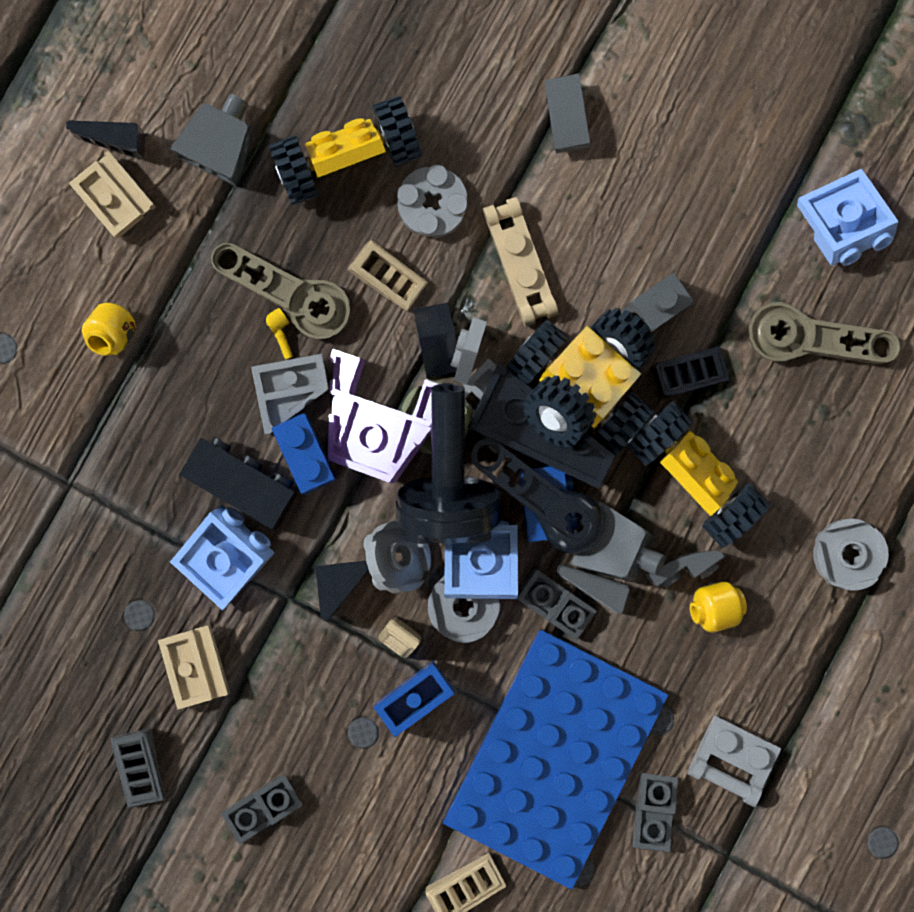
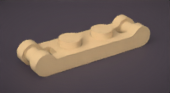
[483,197,559,327]

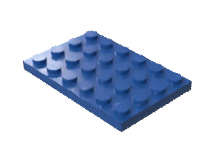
[443,629,668,890]

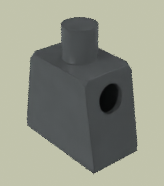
[170,94,253,187]
[621,273,694,334]
[571,501,665,582]

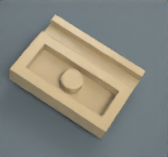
[69,151,156,239]
[158,624,230,710]

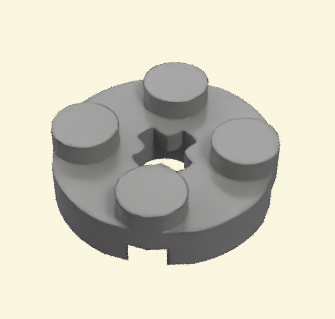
[398,165,467,238]
[813,519,889,590]
[363,520,431,594]
[428,576,500,643]

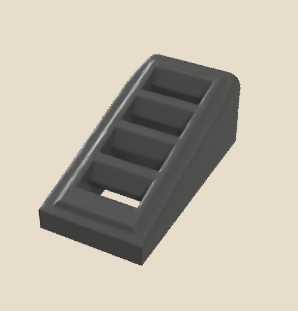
[556,564,630,614]
[111,728,165,807]

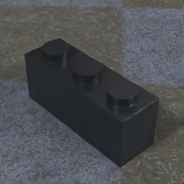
[179,436,298,530]

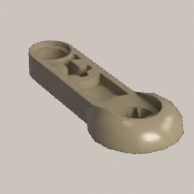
[211,243,350,339]
[748,302,900,364]

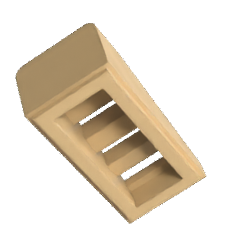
[348,240,428,311]
[378,616,421,658]
[426,853,506,912]

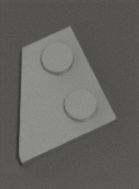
[451,317,487,385]
[251,353,329,434]

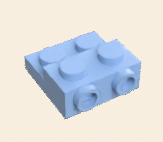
[797,169,898,266]
[170,505,274,610]
[444,520,518,599]

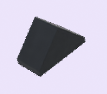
[413,303,457,379]
[315,560,369,622]

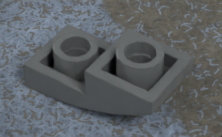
[544,73,591,154]
[644,550,724,588]
[517,567,597,641]
[632,773,678,852]
[220,774,302,845]

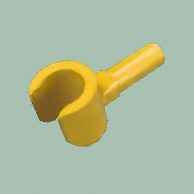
[266,308,293,360]

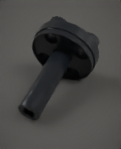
[396,383,501,544]

